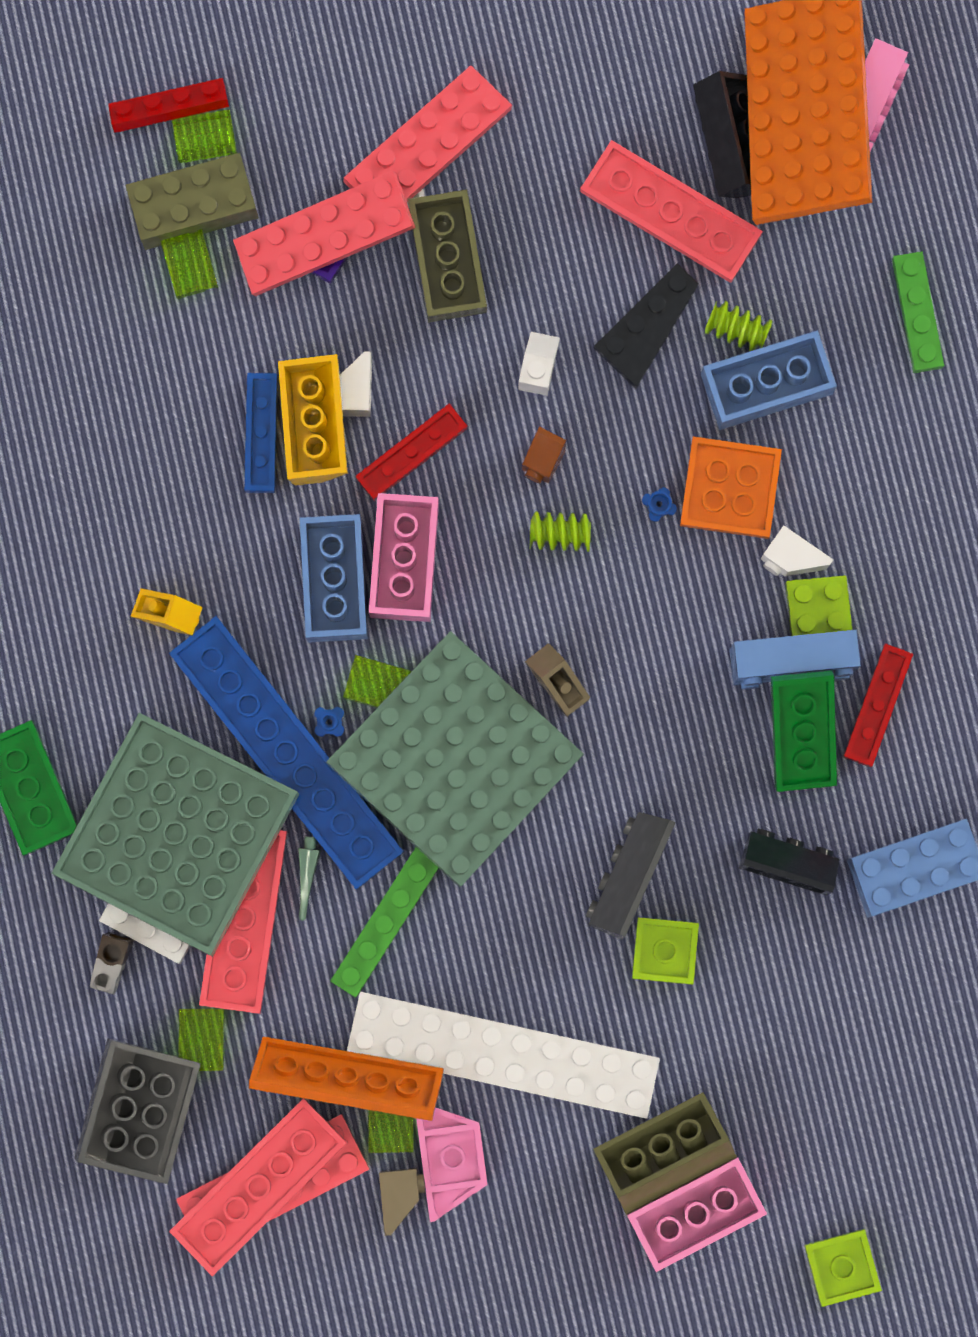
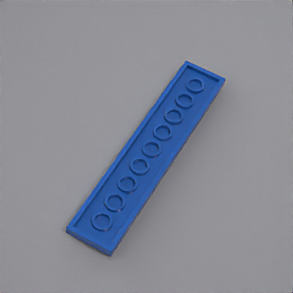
[169,616,404,890]

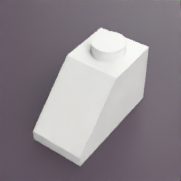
[518,332,560,396]
[340,351,372,417]
[760,525,833,577]

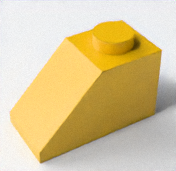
[131,588,203,636]

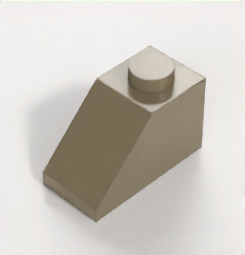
[525,643,590,717]
[379,1168,425,1236]

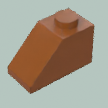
[522,426,566,484]

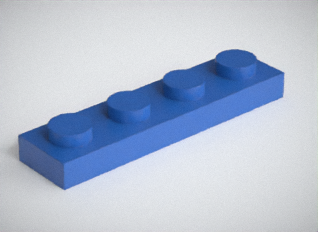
[244,373,278,493]

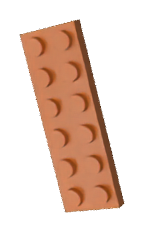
[249,1036,444,1121]

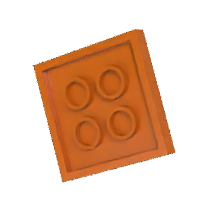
[680,436,782,539]

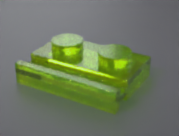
[172,109,237,163]
[160,229,219,299]
[343,655,412,708]
[178,1009,225,1071]
[368,1110,414,1153]

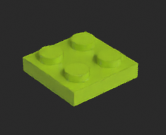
[785,575,852,636]
[632,917,699,985]
[804,1229,882,1307]

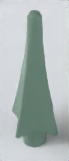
[298,836,321,921]

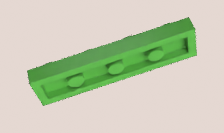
[892,251,944,373]

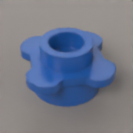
[642,487,677,522]
[314,707,344,737]

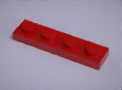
[108,78,229,133]
[355,403,468,501]
[843,643,913,768]

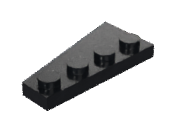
[594,263,699,389]

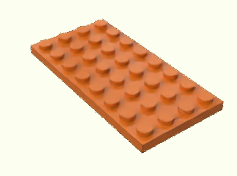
[745,0,872,225]

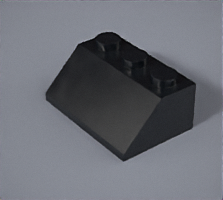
[739,828,840,895]

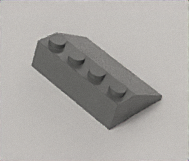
[585,812,676,940]
[74,1038,201,1185]

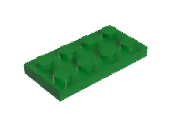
[771,670,837,792]
[0,720,78,856]

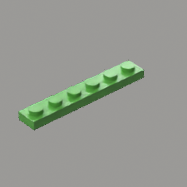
[330,847,439,998]

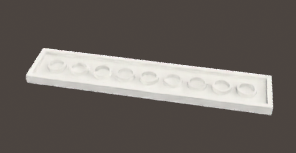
[347,992,660,1119]

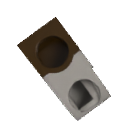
[90,932,134,995]

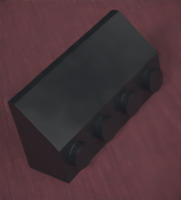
[693,71,751,198]

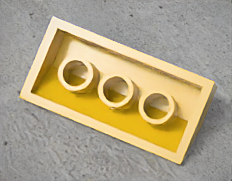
[278,354,348,486]

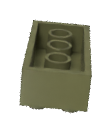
[125,153,259,250]
[408,189,487,323]
[593,1092,737,1215]

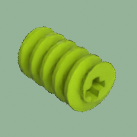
[705,301,773,352]
[529,511,591,552]

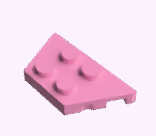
[416,1108,488,1222]

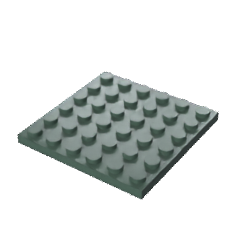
[326,631,584,887]
[51,713,299,957]

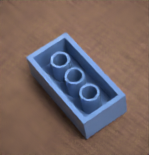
[701,330,837,430]
[300,514,368,643]
[730,630,861,690]
[847,819,978,918]

